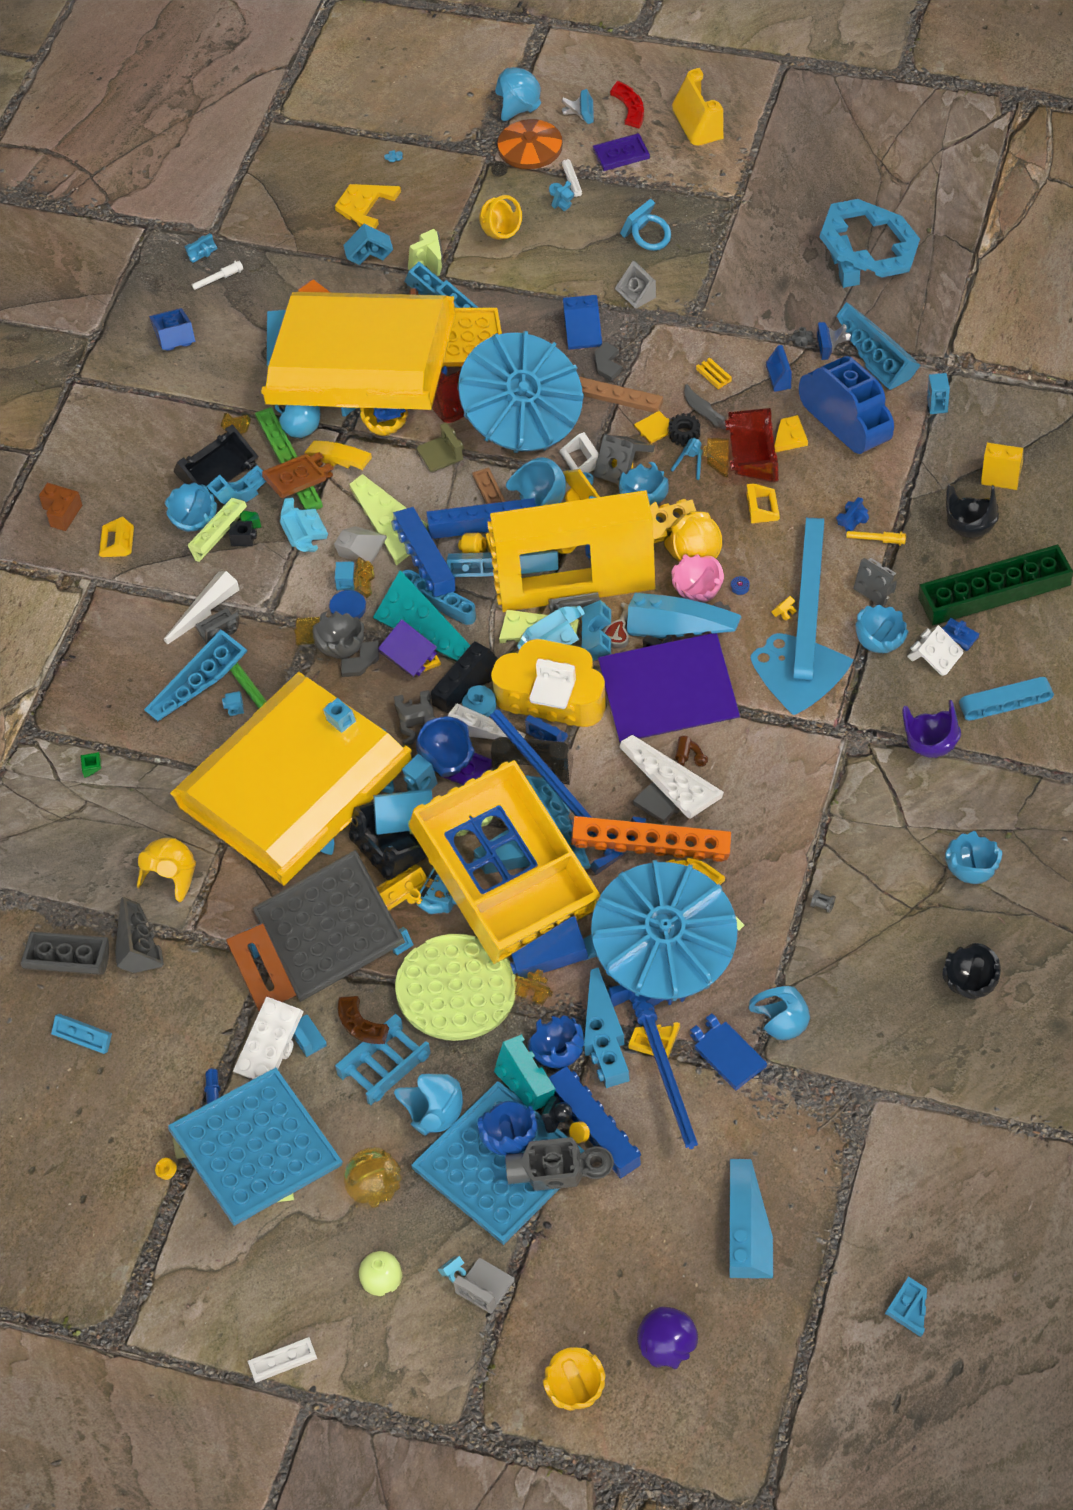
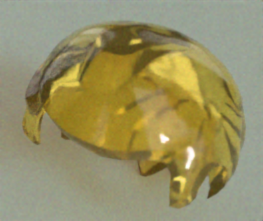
[344,1147,402,1208]

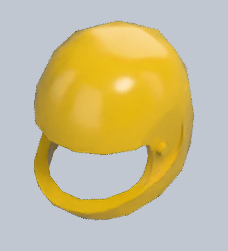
[479,195,522,240]

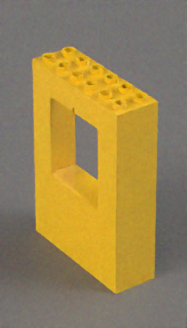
[487,490,655,612]

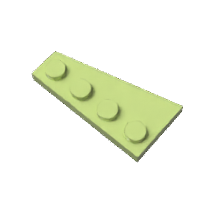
[499,610,580,643]

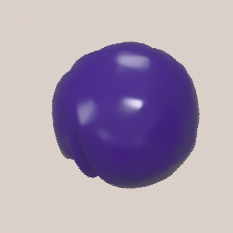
[637,1306,698,1369]

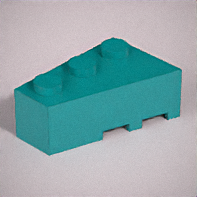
[494,1034,555,1111]

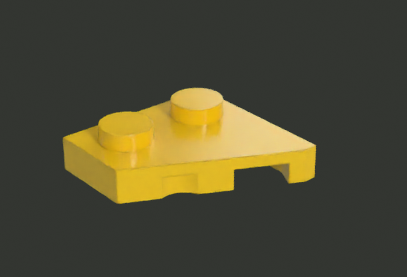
[774,415,808,453]
[628,1022,680,1058]

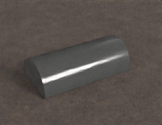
[21,932,109,975]

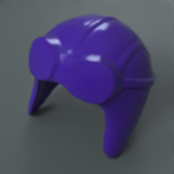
[902,699,961,758]

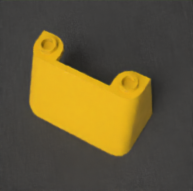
[672,68,723,146]

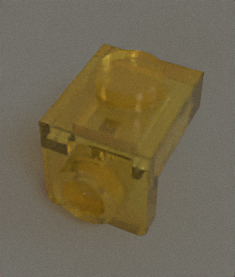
[221,412,251,434]

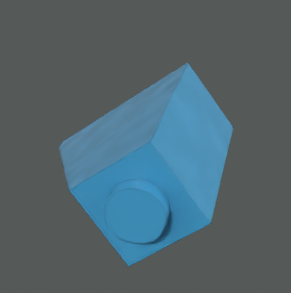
[473,830,530,874]

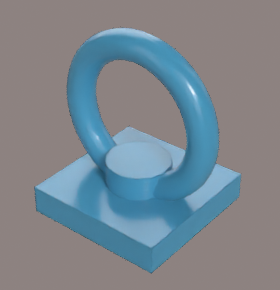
[620,199,671,251]

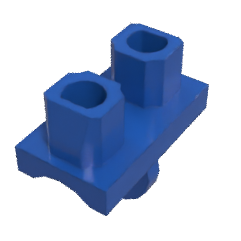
[374,408,405,422]
[836,497,869,532]
[942,618,979,651]

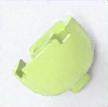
[359,1251,402,1296]

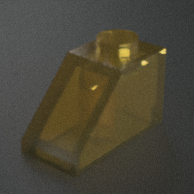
[703,438,729,478]

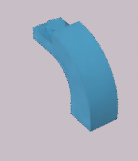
[206,465,266,504]

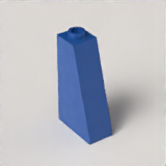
[510,916,589,980]

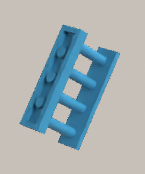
[335,1014,431,1106]

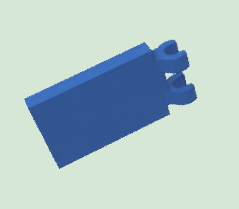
[690,1013,767,1091]

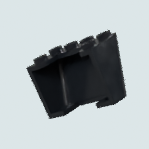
[349,801,427,881]

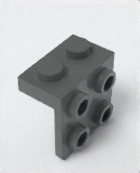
[195,608,239,644]

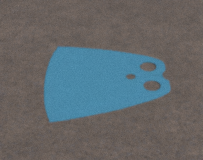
[751,633,854,715]

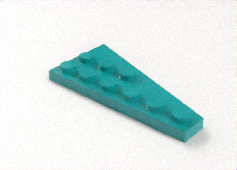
[373,570,471,661]

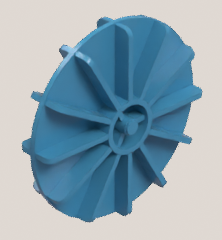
[458,331,584,453]
[591,860,737,1001]

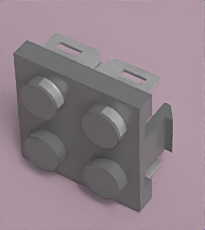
[853,558,897,607]

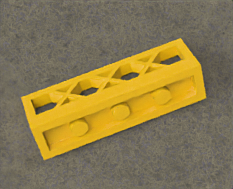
[376,865,428,910]

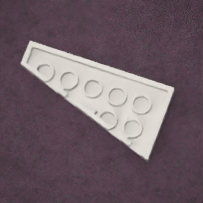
[620,735,724,819]

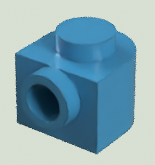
[222,691,244,716]

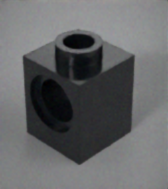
[229,521,257,546]

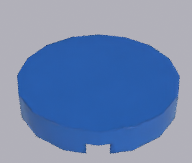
[329,590,366,619]

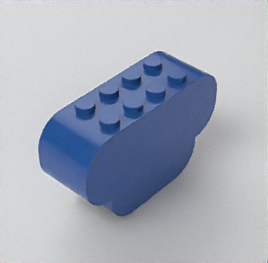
[799,356,894,454]

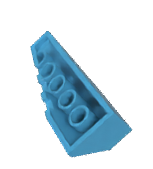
[836,302,921,390]
[627,593,741,638]
[144,630,247,721]
[525,775,591,869]
[730,1159,773,1278]

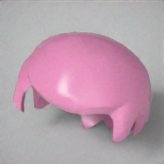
[672,554,724,603]

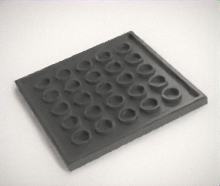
[253,850,406,1002]

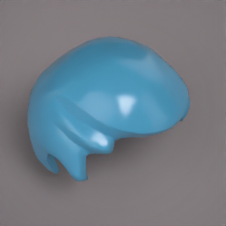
[619,462,669,505]
[165,482,217,532]
[855,605,909,653]
[945,831,1002,884]

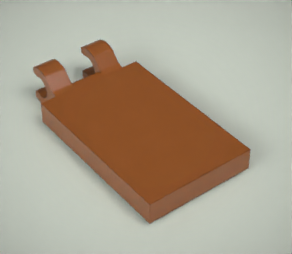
[262,452,334,498]

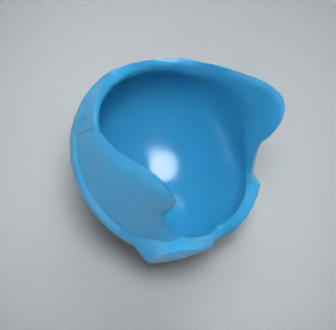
[495,67,541,121]
[506,457,566,507]
[394,1074,463,1136]

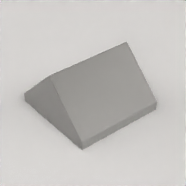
[615,261,656,308]

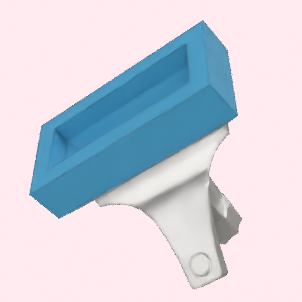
[562,89,594,124]

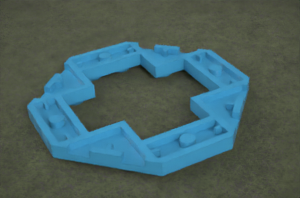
[819,199,920,278]

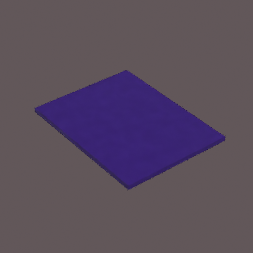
[598,633,740,743]

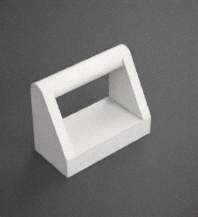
[559,432,599,473]

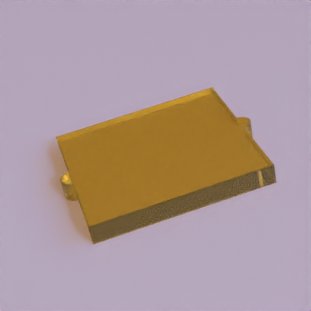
[294,616,328,645]

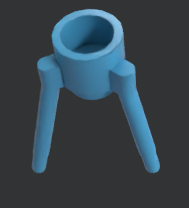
[671,438,703,480]

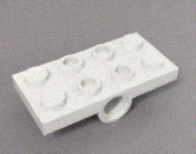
[233,997,304,1080]

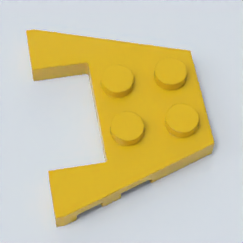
[335,184,401,229]

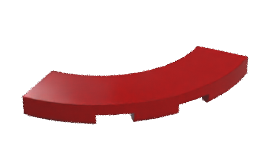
[610,81,644,129]

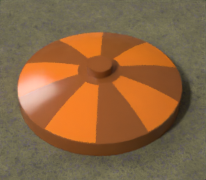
[497,119,563,169]

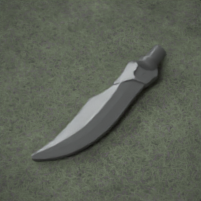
[684,384,732,432]

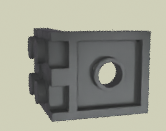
[593,434,655,484]

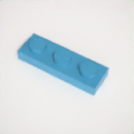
[51,1014,112,1054]

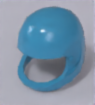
[275,405,321,438]
[748,986,810,1041]

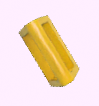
[747,484,780,523]
[99,516,134,557]

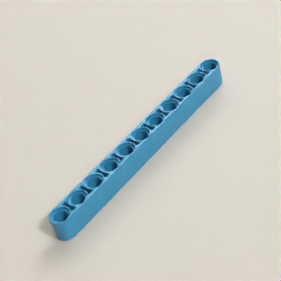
[794,517,824,680]

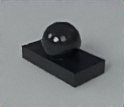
[541,1095,572,1133]

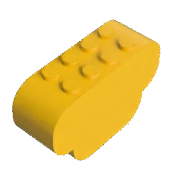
[491,639,606,727]

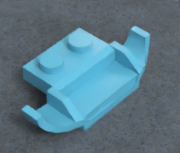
[280,498,328,552]
[517,606,585,650]

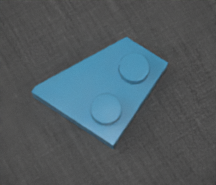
[885,1276,927,1337]

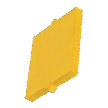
[634,411,669,444]

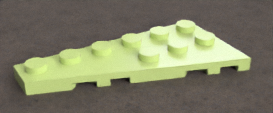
[349,474,429,566]

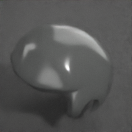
[312,611,364,659]

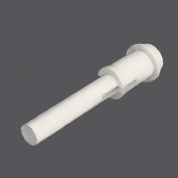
[191,260,243,290]

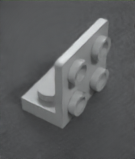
[454,1258,515,1314]

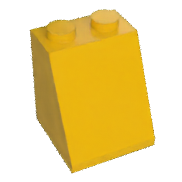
[981,442,1023,490]

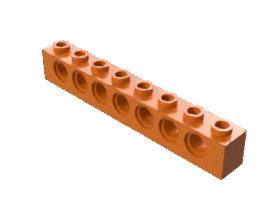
[571,816,731,862]

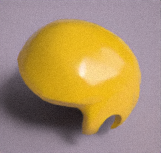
[360,408,409,436]
[543,1347,606,1411]

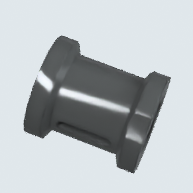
[810,890,836,913]

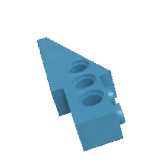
[404,262,479,308]
[584,968,630,1088]

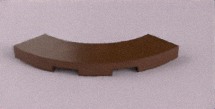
[338,996,389,1044]

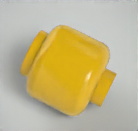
[458,533,487,553]

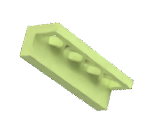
[188,498,247,562]

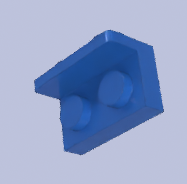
[525,715,568,749]

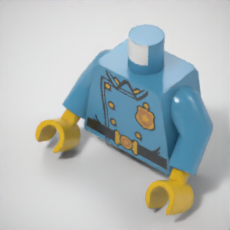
[407,860,457,914]

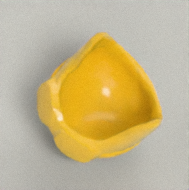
[664,511,722,562]
[137,838,196,903]

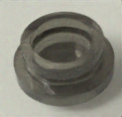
[491,161,508,176]

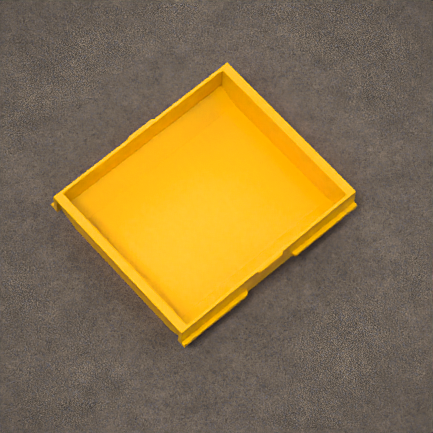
[261,292,456,410]
[170,672,412,886]

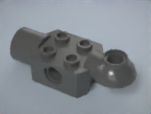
[505,1137,614,1191]

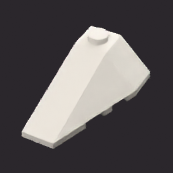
[448,703,526,741]

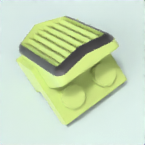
[408,229,444,276]

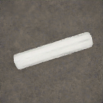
[562,159,582,197]

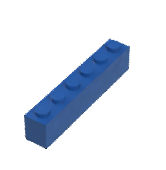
[426,498,536,539]
[391,507,455,597]
[549,1066,641,1179]

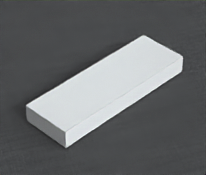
[248,1337,317,1383]

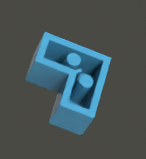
[343,224,393,265]

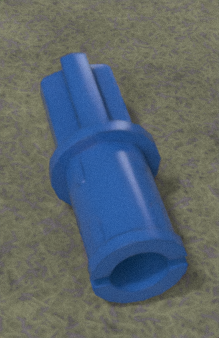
[204,1068,221,1105]

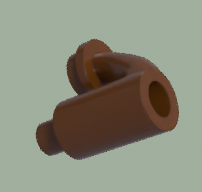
[675,736,708,767]

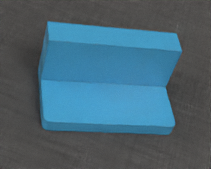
[293,1015,327,1057]

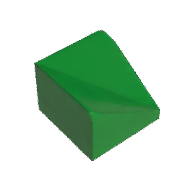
[240,511,261,529]
[80,752,102,778]

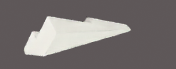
[164,571,239,644]

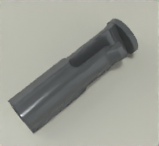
[548,592,599,613]

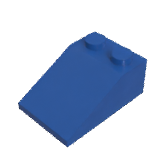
[563,295,602,350]
[149,308,196,351]

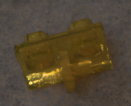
[514,969,553,1005]

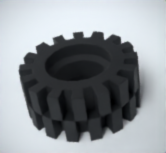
[668,413,701,447]

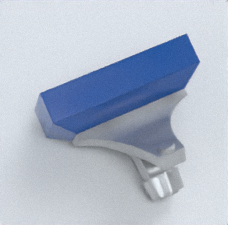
[817,322,851,360]

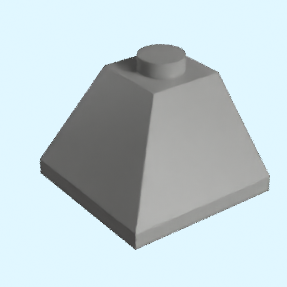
[334,526,387,566]

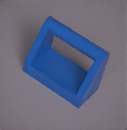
[766,345,792,392]

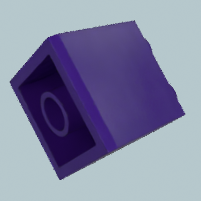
[378,619,437,678]

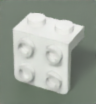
[907,625,963,676]
[529,659,576,709]

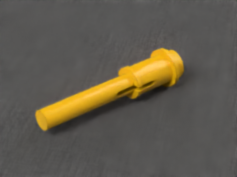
[847,531,906,546]

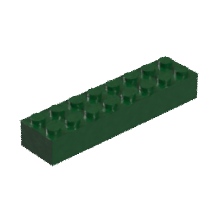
[918,544,1073,626]

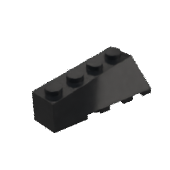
[431,641,498,713]

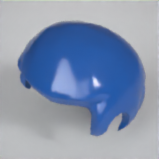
[528,1015,585,1069]
[478,1101,537,1155]

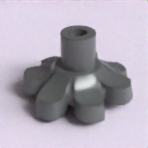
[791,327,814,347]

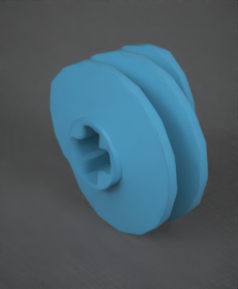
[462,685,496,717]

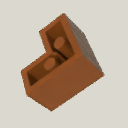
[39,482,83,531]

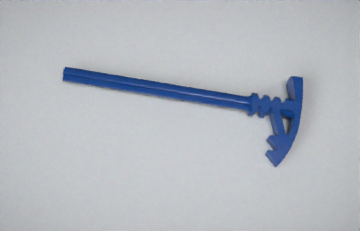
[490,709,646,875]
[608,985,698,1150]

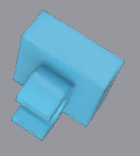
[437,1256,466,1283]

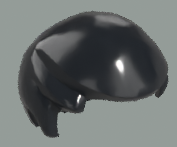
[942,943,1001,999]

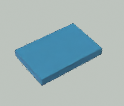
[373,789,432,835]

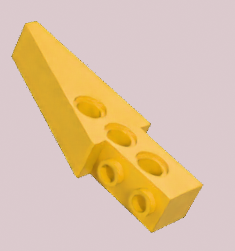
[650,499,696,543]

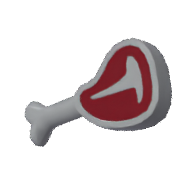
[604,602,629,649]

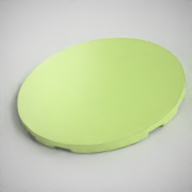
[395,934,517,1041]

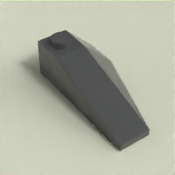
[115,897,164,973]

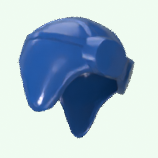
[416,716,475,777]

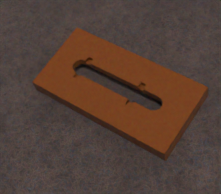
[226,923,296,1012]

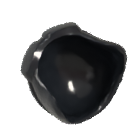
[946,484,999,539]

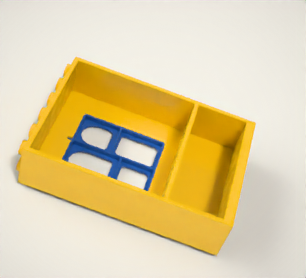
[409,760,600,964]

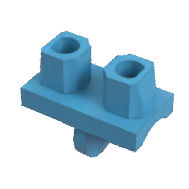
[549,181,575,211]
[185,233,218,263]

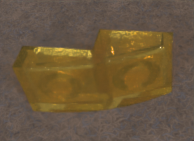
[354,557,375,598]

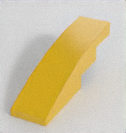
[304,441,372,470]

